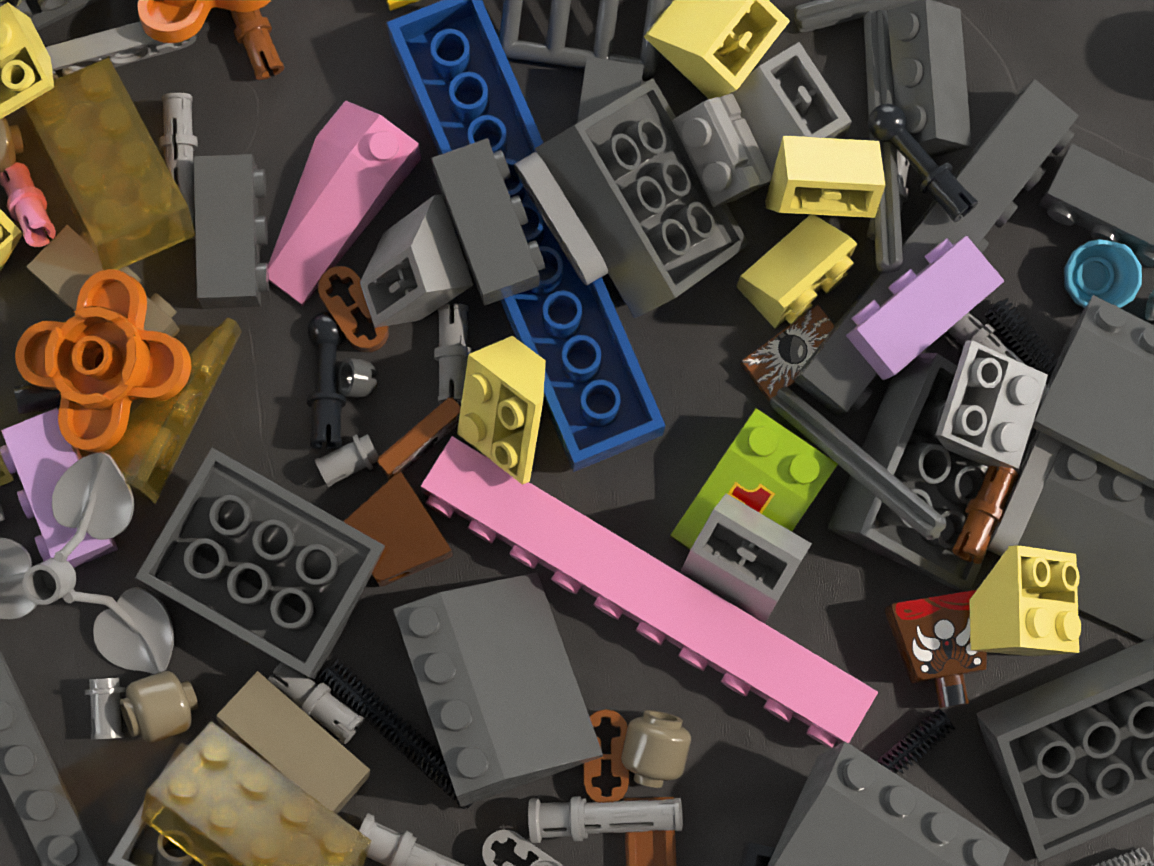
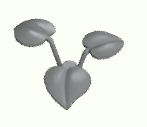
[0,452,174,674]

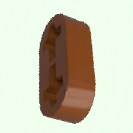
[318,266,389,353]
[583,709,629,803]

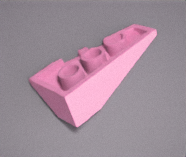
[268,101,421,306]

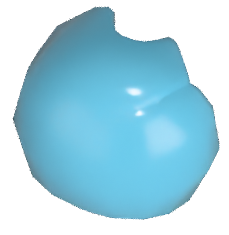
[1064,239,1142,308]

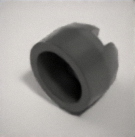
[338,358,378,398]

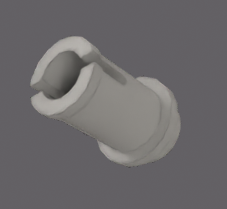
[315,434,379,487]
[85,678,125,740]

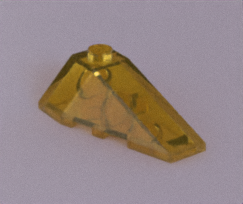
[96,317,242,504]

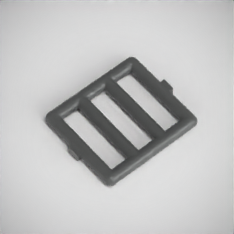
[499,0,672,78]

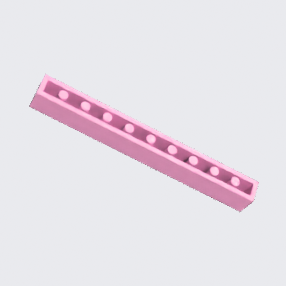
[421,436,878,748]

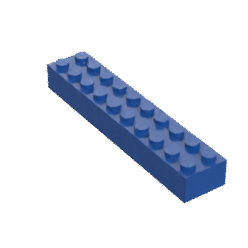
[387,0,666,472]

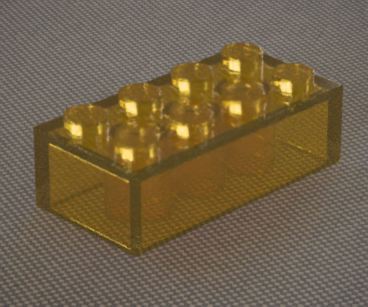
[23,58,195,270]
[141,722,372,866]

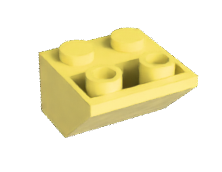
[643,0,790,99]
[0,2,54,119]
[765,136,885,218]
[737,214,857,329]
[457,336,546,485]
[969,545,1081,656]

